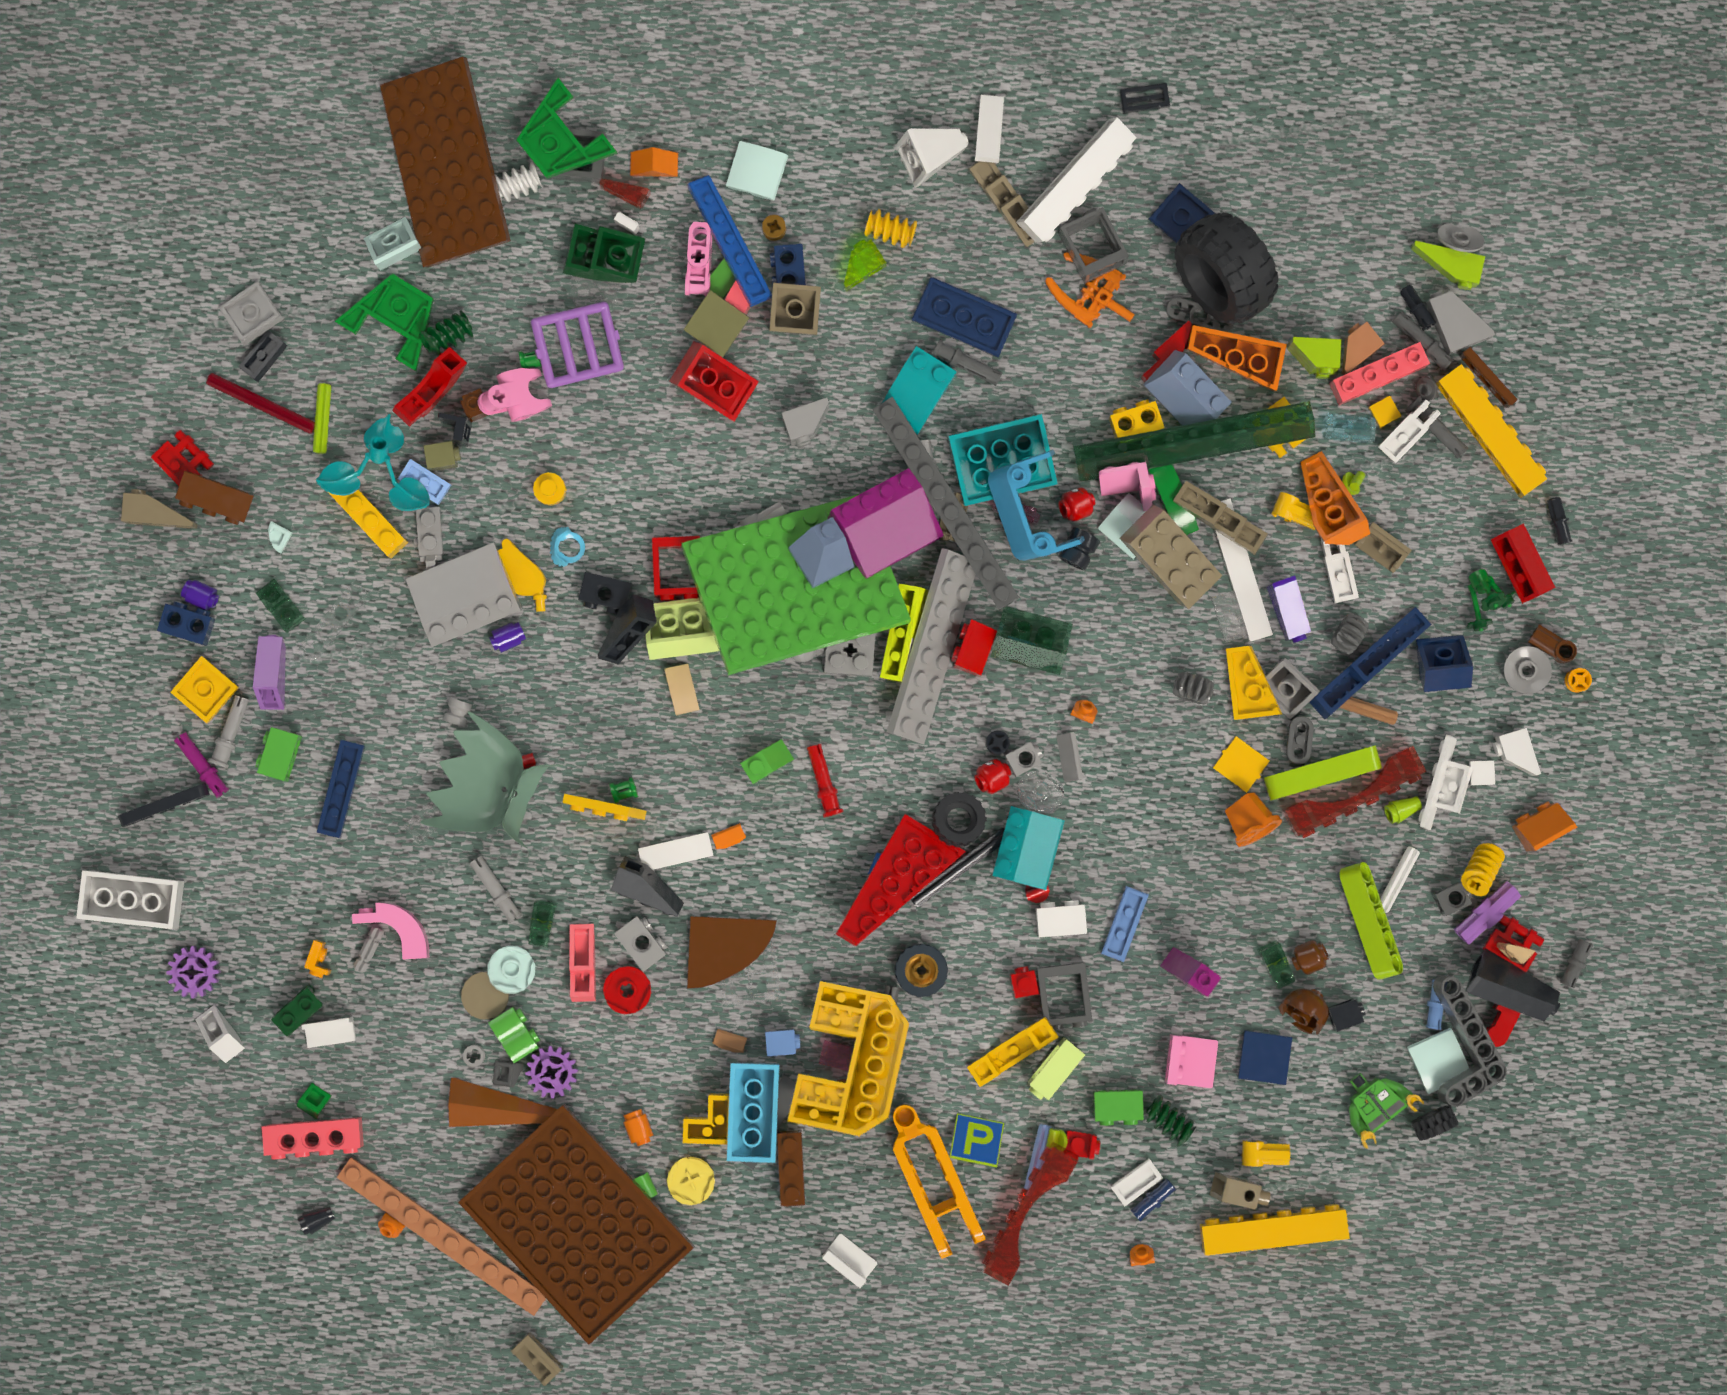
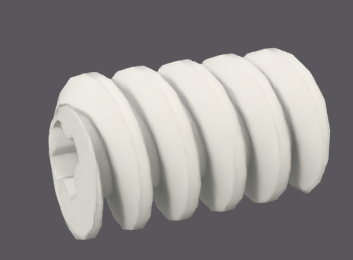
[495,162,542,202]

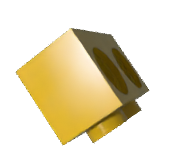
[1109,399,1165,445]

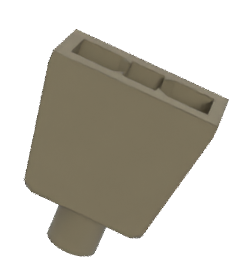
[1209,1172,1271,1209]

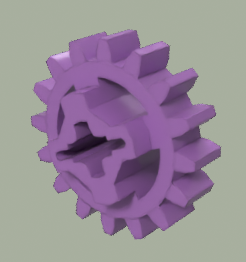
[166,946,221,998]
[525,1046,579,1099]

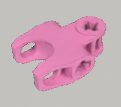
[685,222,712,296]
[478,368,552,422]

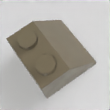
[770,283,821,336]

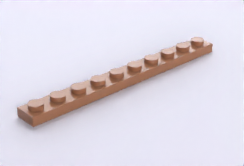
[337,1157,546,1316]

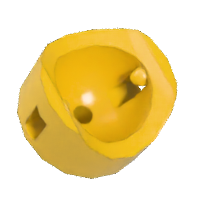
[533,472,567,506]

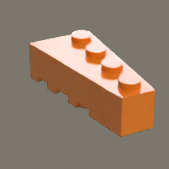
[1186,325,1287,392]

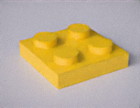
[170,656,239,724]

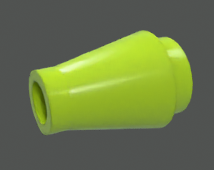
[1384,796,1422,824]

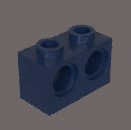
[770,244,806,288]
[157,601,215,646]

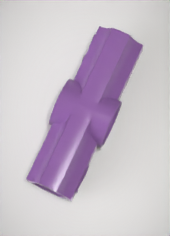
[1454,881,1521,945]

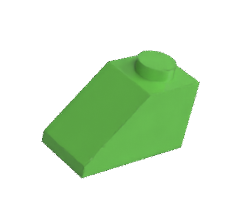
[740,739,794,785]

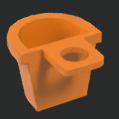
[1225,793,1282,847]

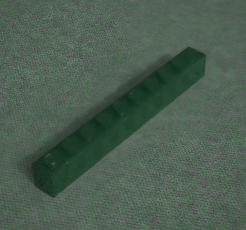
[1073,401,1316,482]

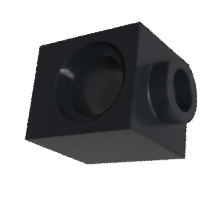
[1328,998,1366,1032]

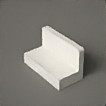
[301,1017,356,1048]
[822,1234,877,1288]

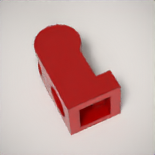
[1486,1003,1521,1047]

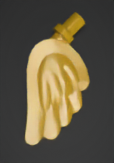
[498,538,547,612]

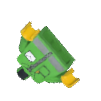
[1349,1073,1424,1149]

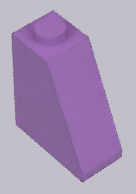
[253,635,286,710]

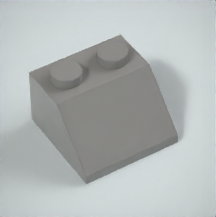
[782,398,829,448]

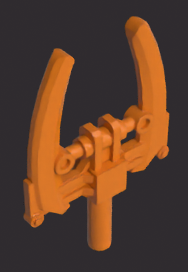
[1045,252,1135,328]

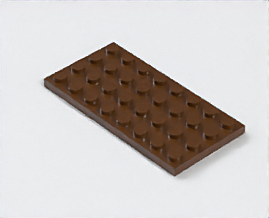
[380,56,511,268]

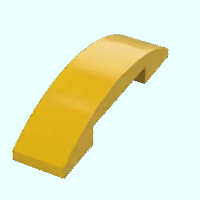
[967,1017,1059,1087]

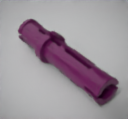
[174,732,229,798]

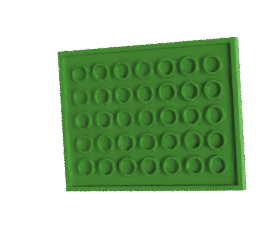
[681,494,911,675]

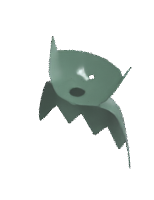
[420,711,564,848]

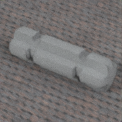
[353,927,384,972]

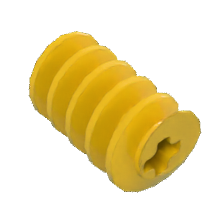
[864,209,917,249]
[1461,843,1505,896]

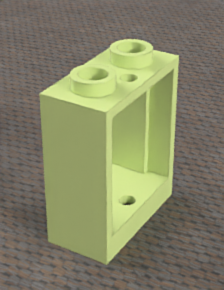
[1027,1037,1085,1100]

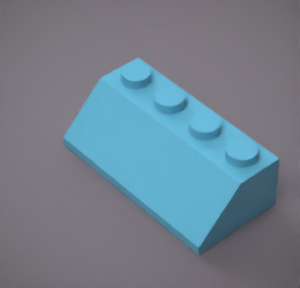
[727,1063,779,1163]

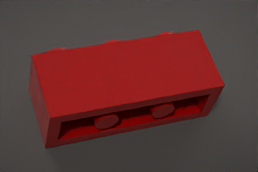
[1490,523,1556,604]

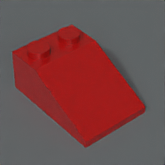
[669,341,759,422]

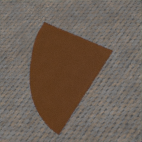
[687,916,777,989]

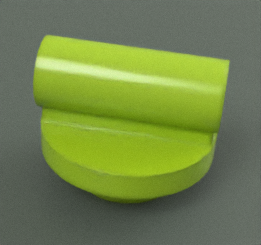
[1342,471,1365,495]
[1045,1128,1068,1154]

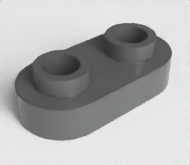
[1286,716,1314,764]

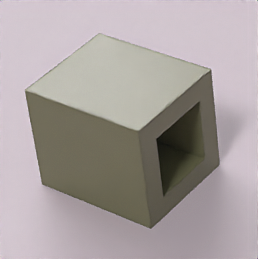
[423,441,461,472]

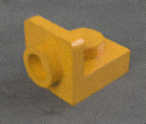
[304,940,331,978]

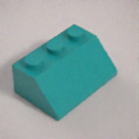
[992,806,1065,890]

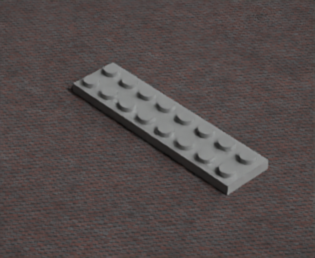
[887,548,976,745]

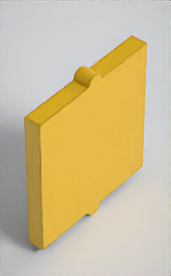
[1213,736,1270,793]

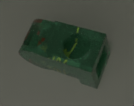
[529,900,558,948]
[1257,940,1296,990]

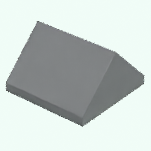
[1265,658,1320,719]

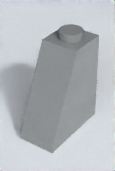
[1426,290,1495,355]

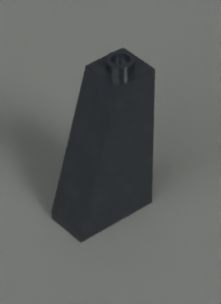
[1465,948,1560,1022]

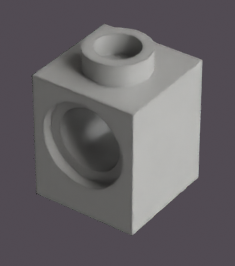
[1005,742,1043,777]

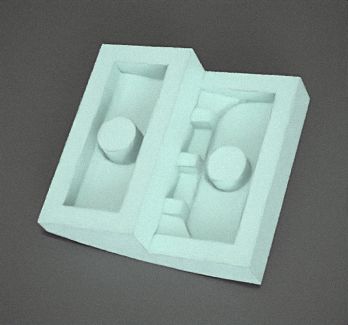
[726,141,788,200]
[1407,1028,1469,1094]

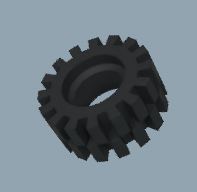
[1411,1105,1459,1141]

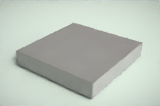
[218,281,283,346]

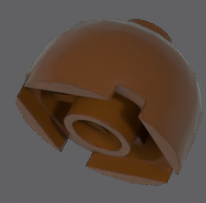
[1279,988,1329,1034]

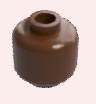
[1291,940,1329,975]

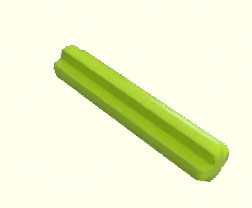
[313,383,331,454]

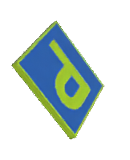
[949,1114,1004,1167]

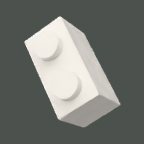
[1036,900,1087,937]

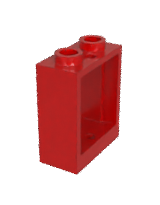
[652,536,701,601]

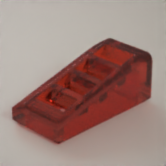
[599,178,651,210]

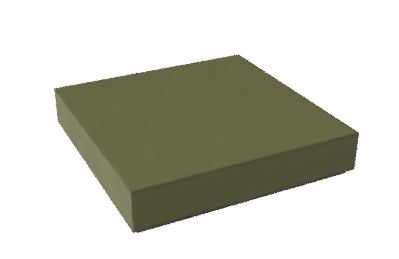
[684,290,750,357]

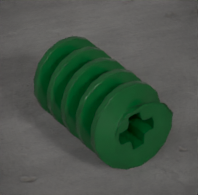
[419,310,474,356]
[1143,1095,1197,1147]

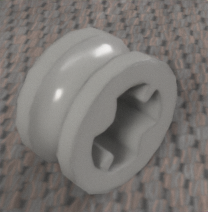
[463,1045,485,1067]

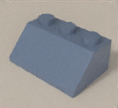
[1143,350,1231,433]

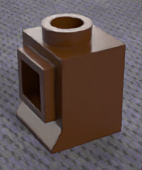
[460,388,489,423]

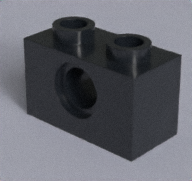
[578,572,633,615]

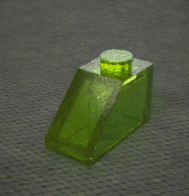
[844,239,887,292]

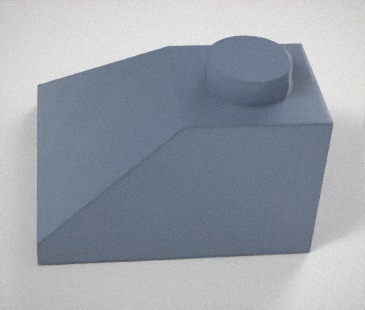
[788,517,854,588]

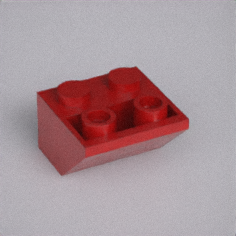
[951,619,997,677]

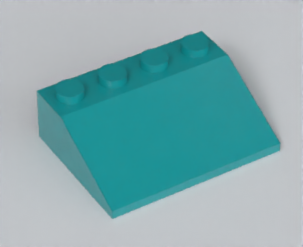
[947,414,1058,506]

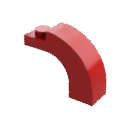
[392,347,467,427]

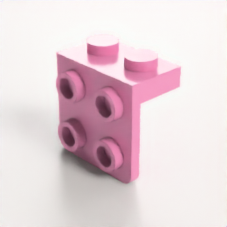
[1099,462,1156,512]

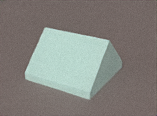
[364,217,421,271]
[1098,493,1146,559]

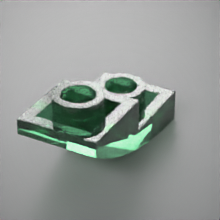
[256,579,306,633]

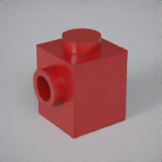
[1010,966,1039,999]

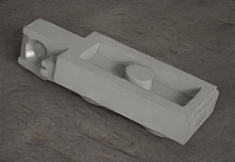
[416,507,444,570]

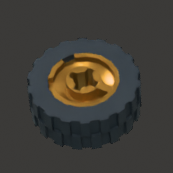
[895,944,948,997]

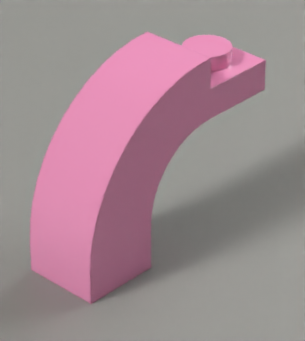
[352,903,430,959]

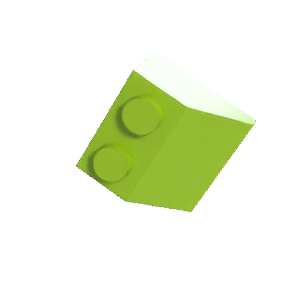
[1287,337,1341,379]

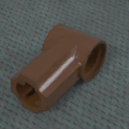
[1528,624,1577,664]

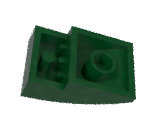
[563,224,646,283]

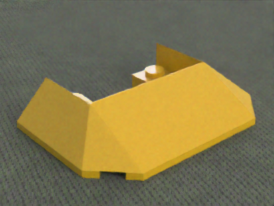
[788,981,909,1136]

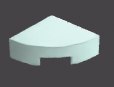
[268,521,293,553]

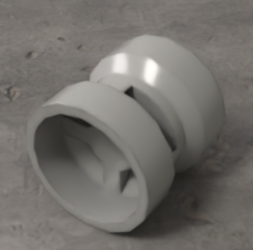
[443,698,472,727]

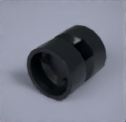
[1058,527,1100,571]

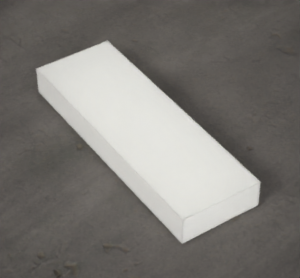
[975,95,1004,163]
[638,832,714,870]

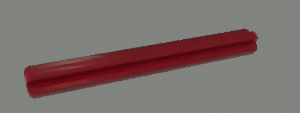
[206,373,315,434]

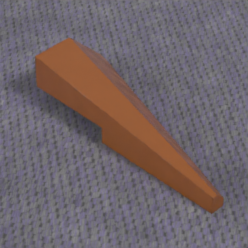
[448,1078,558,1127]

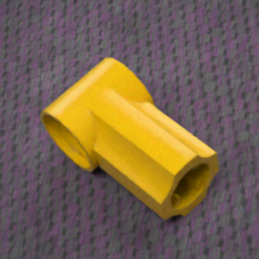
[1271,492,1315,530]
[1242,1140,1290,1167]

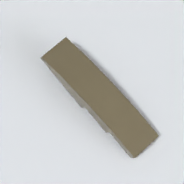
[968,161,1035,247]
[1173,481,1268,555]

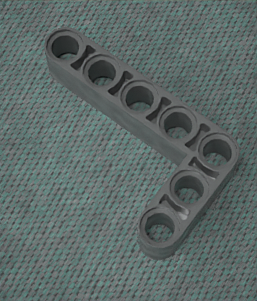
[1433,975,1507,1107]

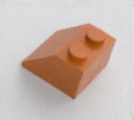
[1512,801,1577,851]

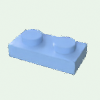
[398,459,452,505]

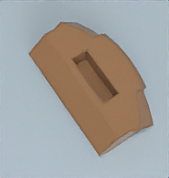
[712,1029,747,1053]

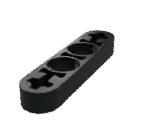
[118,783,210,827]

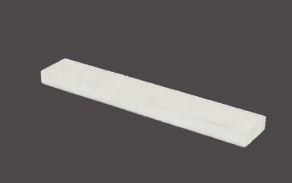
[1214,499,1273,642]

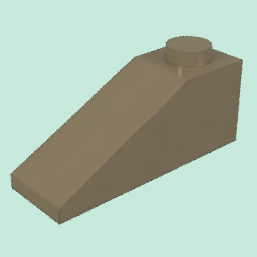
[121,489,197,529]

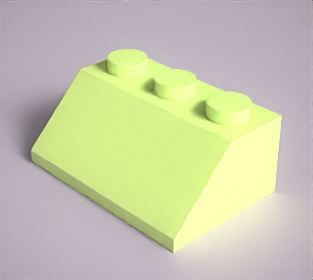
[646,598,719,660]

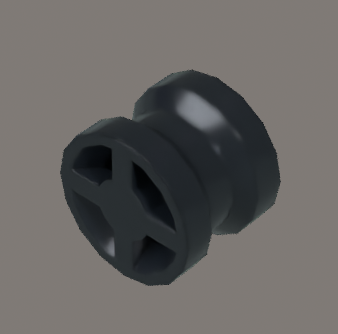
[985,730,1010,755]

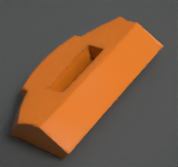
[711,823,746,849]

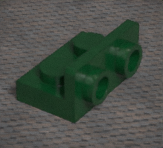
[271,984,323,1037]

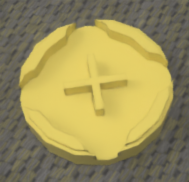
[667,1156,715,1205]

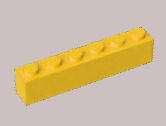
[1436,364,1547,498]
[1200,1204,1350,1256]

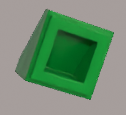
[296,1083,332,1119]

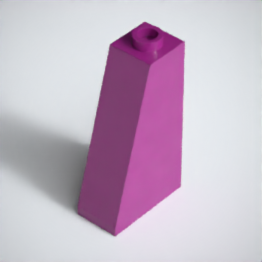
[1160,947,1222,997]

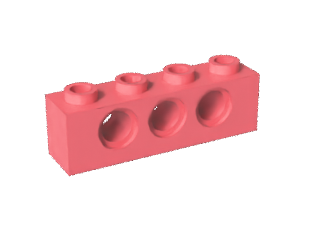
[1329,342,1430,405]
[262,1117,364,1159]

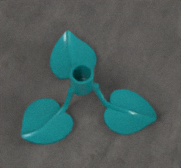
[316,414,430,511]

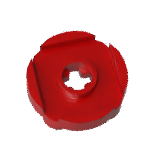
[603,966,652,1014]

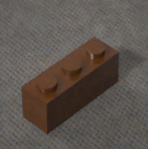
[175,470,254,525]
[777,1130,805,1207]

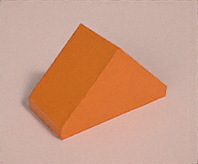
[630,147,678,177]

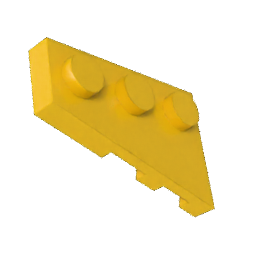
[1226,646,1282,720]
[562,794,647,821]

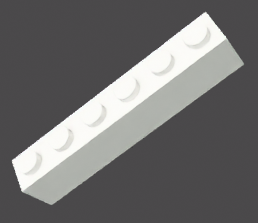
[1016,118,1136,242]

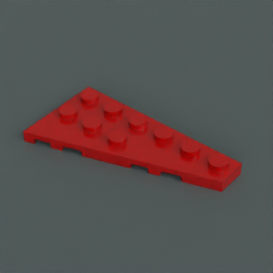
[835,814,966,947]

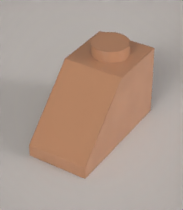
[1342,322,1385,375]

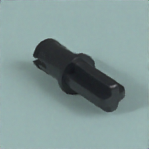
[1400,285,1436,331]
[1547,497,1573,545]

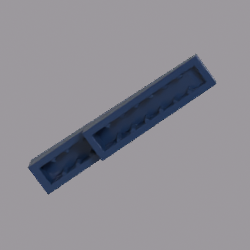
[1309,607,1432,720]

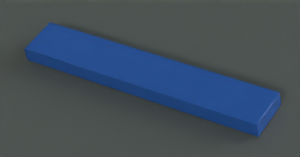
[688,175,772,307]

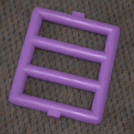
[531,302,624,388]

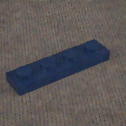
[316,740,365,839]

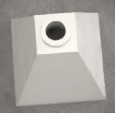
[896,129,968,188]

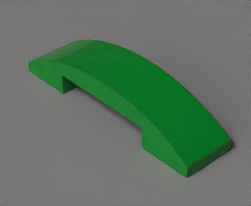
[1139,443,1199,535]

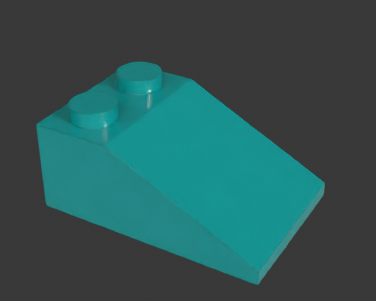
[881,346,957,435]

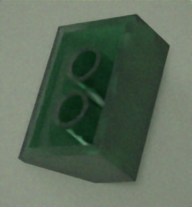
[991,606,1073,675]

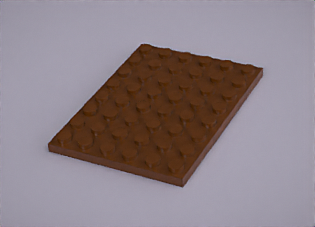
[458,1104,695,1345]

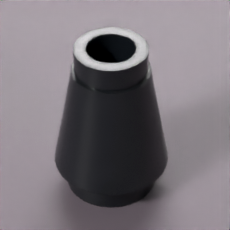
[297,1206,335,1235]

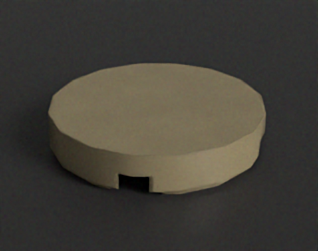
[461,972,509,1019]

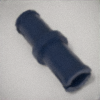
[1131,1178,1177,1222]

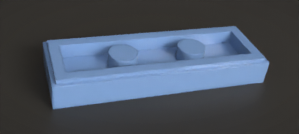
[1101,886,1149,962]

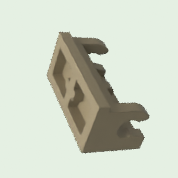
[1355,522,1412,573]
[511,1332,563,1386]

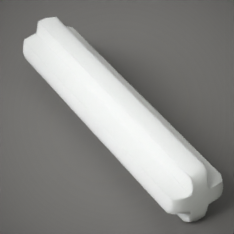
[1380,847,1420,913]

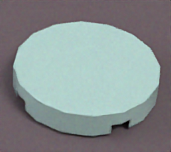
[487,946,535,994]

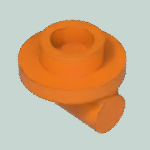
[1070,700,1097,724]
[378,1213,405,1238]
[1130,1244,1155,1266]

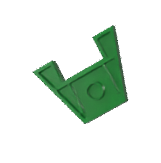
[516,78,618,179]
[335,273,434,372]

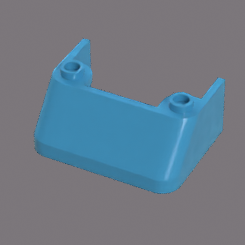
[988,449,1085,561]

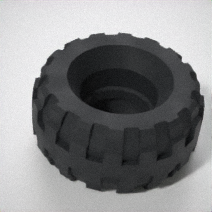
[1174,212,1279,324]

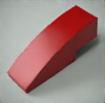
[1141,321,1192,383]

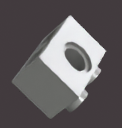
[614,916,668,972]

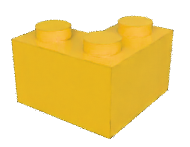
[683,1093,729,1145]

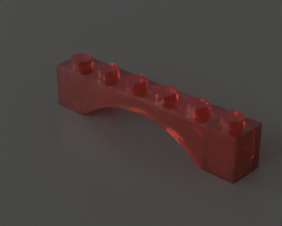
[1283,746,1426,838]
[981,1142,1078,1286]

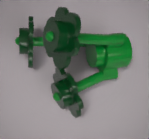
[1466,569,1517,632]

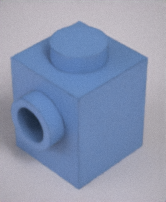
[765,1029,800,1056]

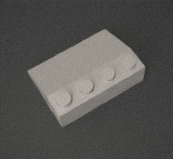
[406,542,522,647]

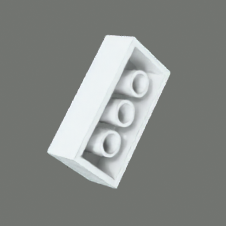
[76,870,184,929]

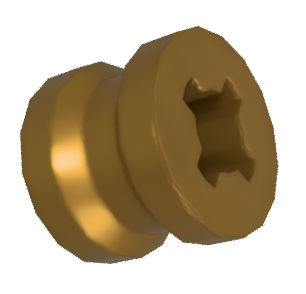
[762,215,786,241]

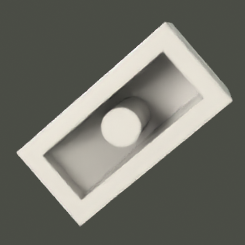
[1493,728,1541,776]
[195,1005,244,1063]

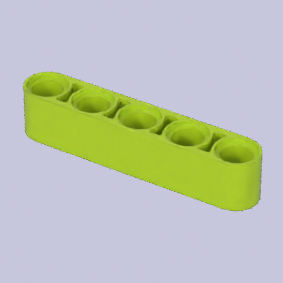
[1264,745,1382,801]
[1339,862,1403,980]

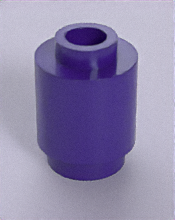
[181,580,219,611]
[489,622,526,653]

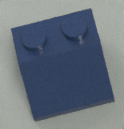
[1416,635,1473,692]

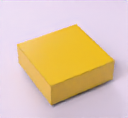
[1368,396,1401,428]

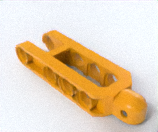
[893,1104,986,1259]

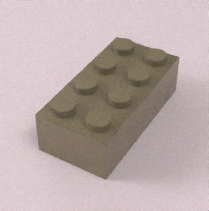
[1119,505,1222,609]

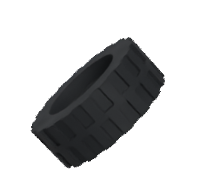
[931,792,987,847]

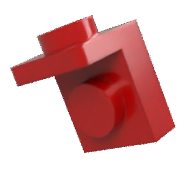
[1064,1130,1101,1160]

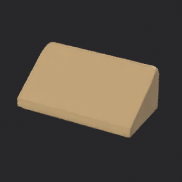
[664,664,700,716]
[1496,942,1535,964]

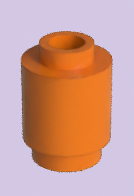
[623,1109,654,1146]

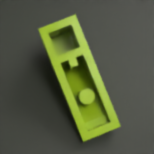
[1411,241,1485,290]

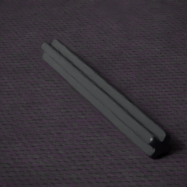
[911,828,1005,907]

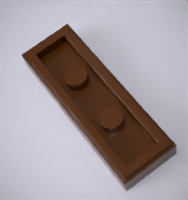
[1460,347,1518,408]

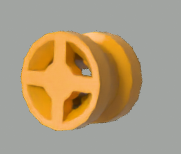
[1564,668,1592,693]

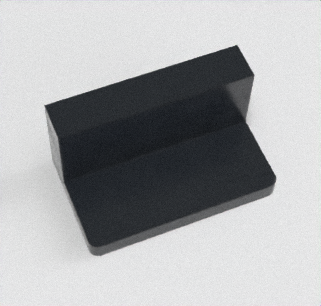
[438,413,472,447]

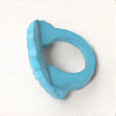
[550,527,585,567]

